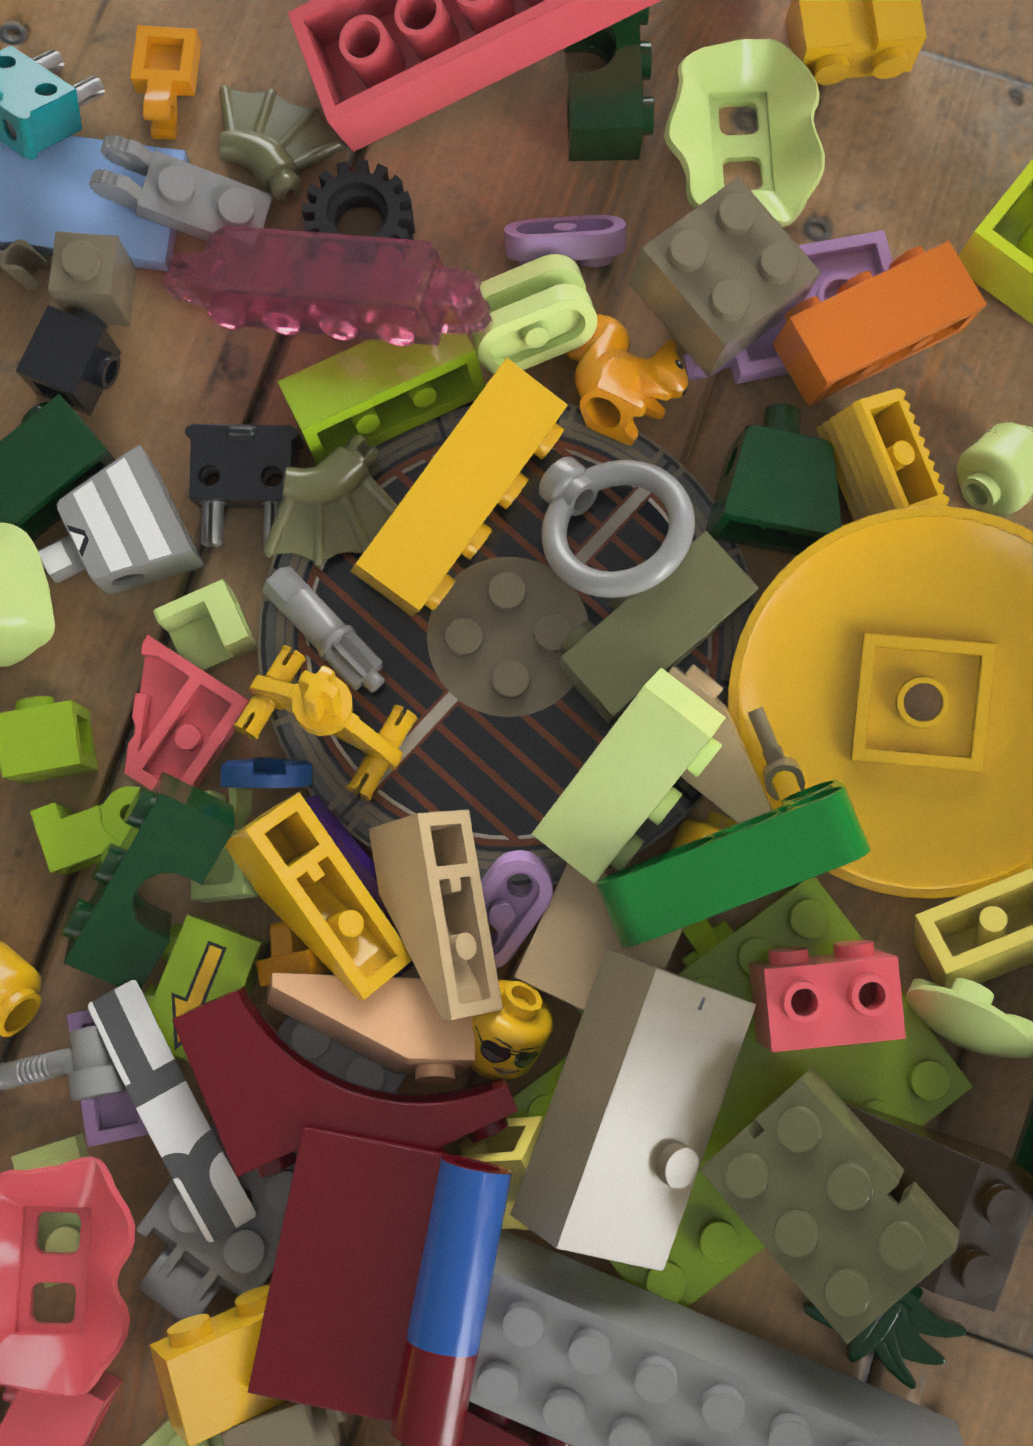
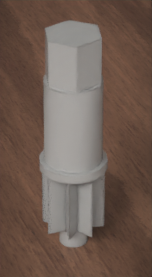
[262,566,385,693]

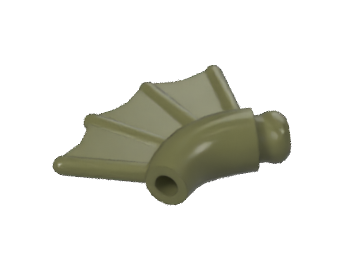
[219,85,347,203]
[263,435,398,567]

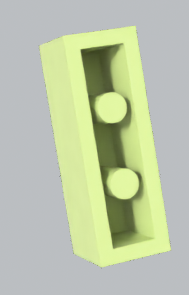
[532,668,726,884]

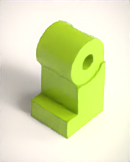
[30,786,140,876]

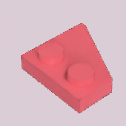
[124,635,249,790]

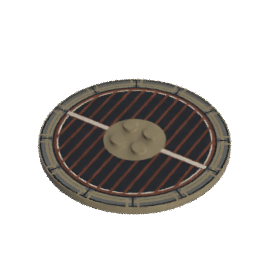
[257,399,757,887]

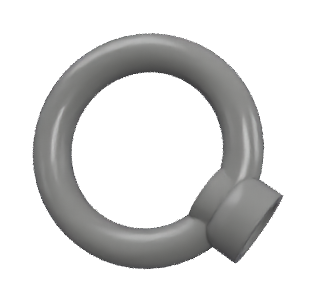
[539,457,695,598]

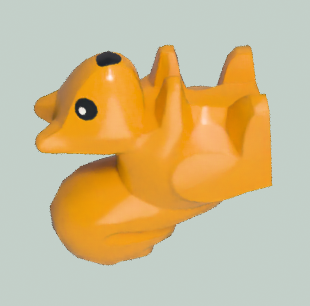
[566,314,688,446]

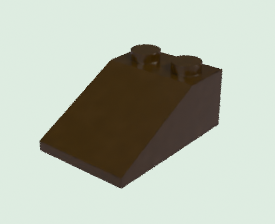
[840,1098,1033,1312]

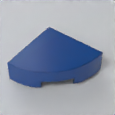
[221,757,312,788]

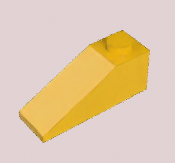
[225,792,412,1001]

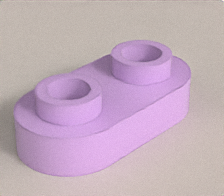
[504,215,626,267]
[481,850,553,969]

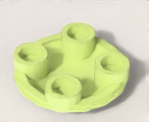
[905,978,1033,1059]

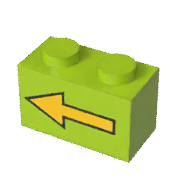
[144,914,271,1062]

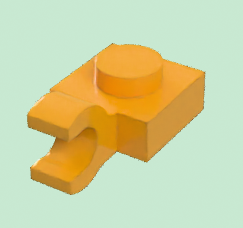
[130,25,201,140]

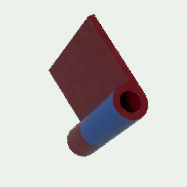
[247,1126,512,1446]

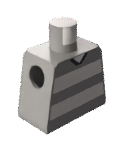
[38,445,204,594]

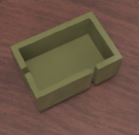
[700,1068,960,1344]

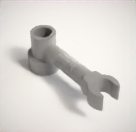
[0,1026,127,1102]

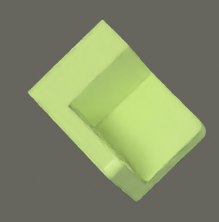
[153,579,257,672]

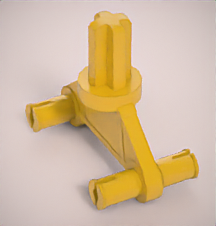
[233,645,418,801]

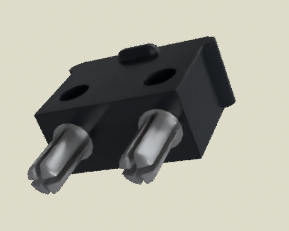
[185,424,305,547]

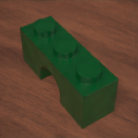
[564,7,654,161]
[60,772,235,989]

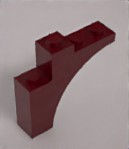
[172,986,518,1178]

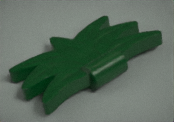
[802,1285,966,1389]

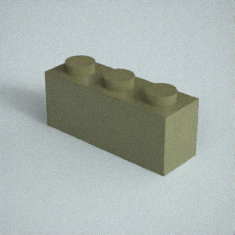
[558,531,759,725]

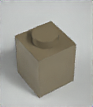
[48,231,137,326]

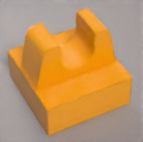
[255,921,331,988]

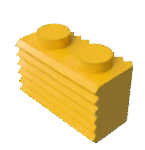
[816,388,950,522]

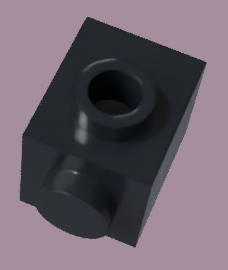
[16,305,121,416]

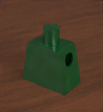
[706,403,842,555]

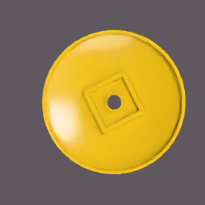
[728,506,1033,899]

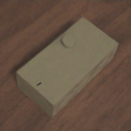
[510,948,756,1271]

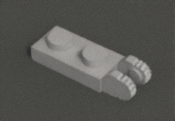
[89,134,273,258]

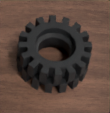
[302,160,415,285]

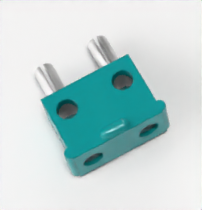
[0,46,105,160]

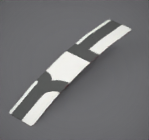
[88,980,256,1242]

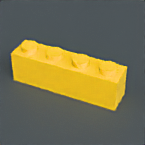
[350,357,568,616]

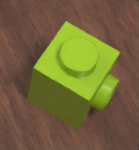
[0,696,98,784]

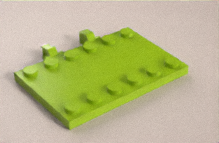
[508,877,973,1307]

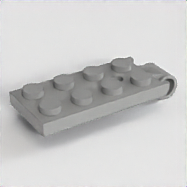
[136,1016,407,1320]

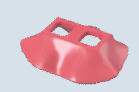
[0,1156,135,1397]

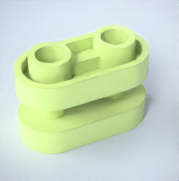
[464,254,598,374]

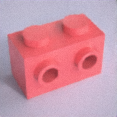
[749,940,906,1052]

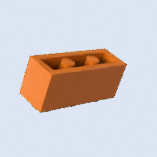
[772,241,987,407]

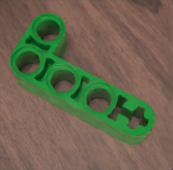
[596,780,871,947]

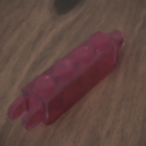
[162,226,493,346]

